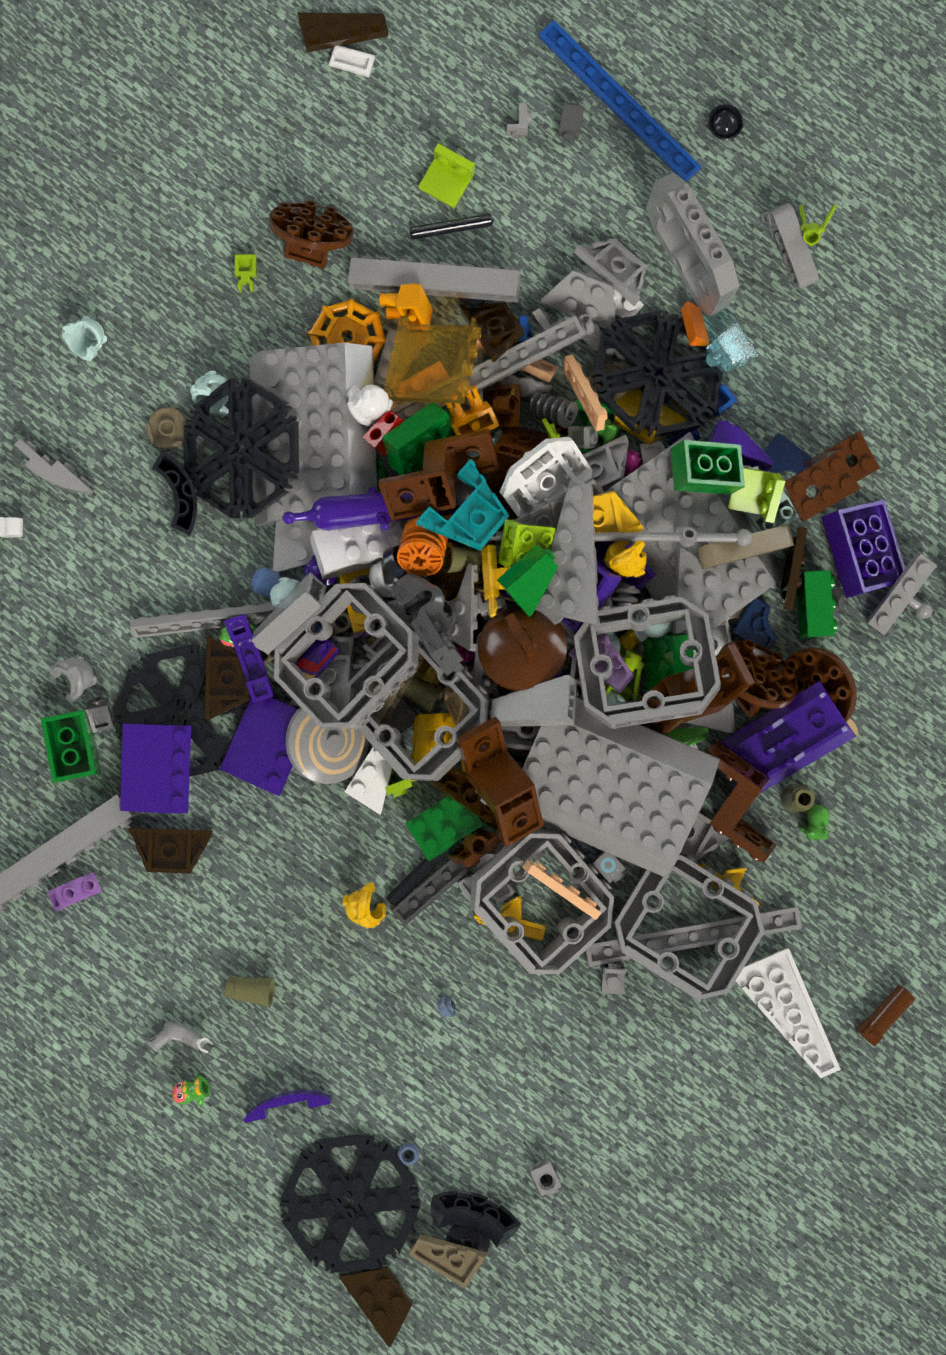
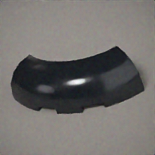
[152,450,197,537]
[430,1191,521,1247]

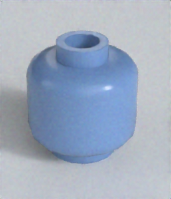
[250,567,281,598]

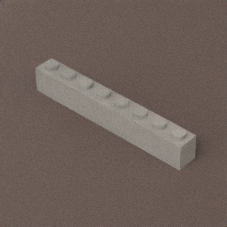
[348,255,521,302]
[0,794,135,912]

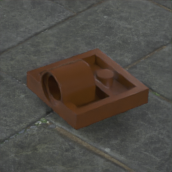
[483,383,521,431]
[448,829,502,868]

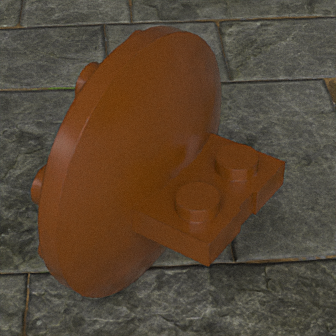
[268,201,354,269]
[478,606,567,691]
[717,639,798,717]
[785,647,857,722]

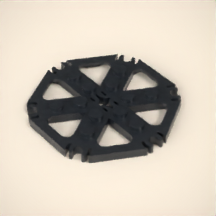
[591,310,724,438]
[184,378,299,518]
[113,644,249,777]
[280,1134,420,1273]

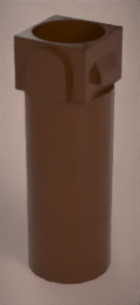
[855,985,916,1047]

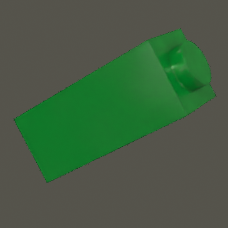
[497,544,558,617]

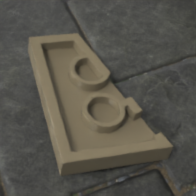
[408,1234,487,1288]

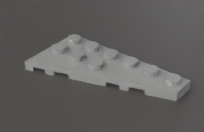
[535,480,600,626]

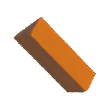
[681,301,710,346]

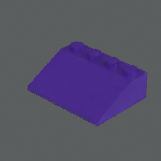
[821,499,906,598]
[220,697,298,796]
[120,724,191,813]

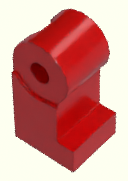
[363,411,404,456]

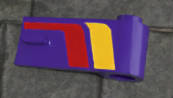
[296,639,341,694]

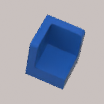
[704,384,737,418]

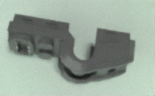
[390,573,463,675]

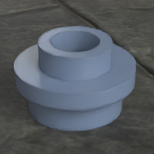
[437,996,456,1018]
[398,1143,419,1166]

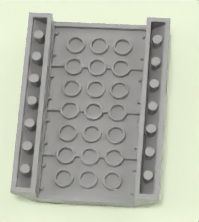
[249,343,378,526]
[604,432,784,633]
[522,697,720,877]

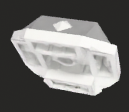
[500,437,592,518]

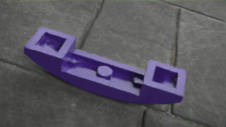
[224,614,274,703]
[244,1090,332,1123]

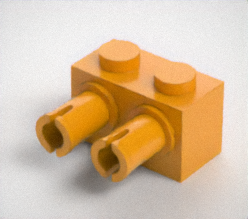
[379,283,433,331]
[444,385,499,436]

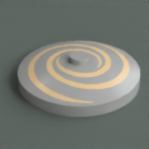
[286,707,369,784]

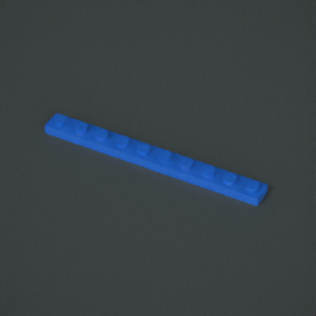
[538,20,701,182]

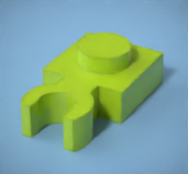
[235,254,257,293]

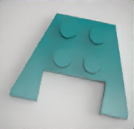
[415,459,509,551]

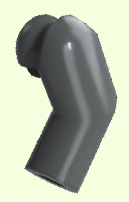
[832,580,845,613]

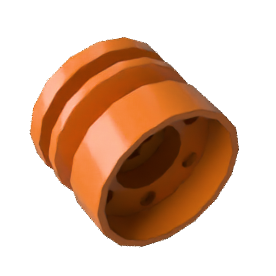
[397,517,448,576]

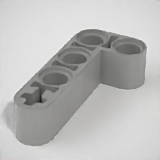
[761,203,819,290]

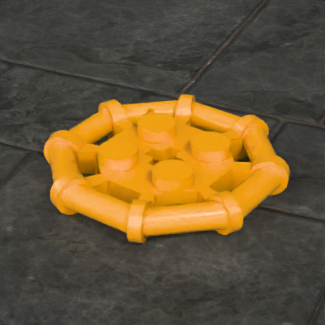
[308,298,386,368]

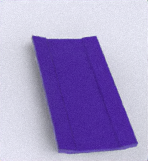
[720,681,856,793]

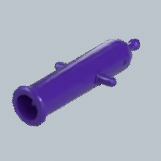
[282,487,456,531]

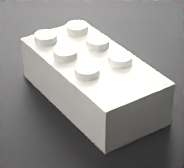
[310,521,402,580]

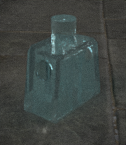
[706,322,758,373]

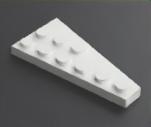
[273,521,319,572]
[736,947,841,1078]

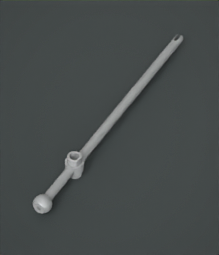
[490,527,752,547]

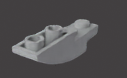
[14,439,94,495]

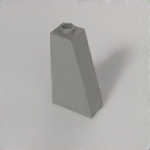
[251,572,326,655]
[489,675,577,727]

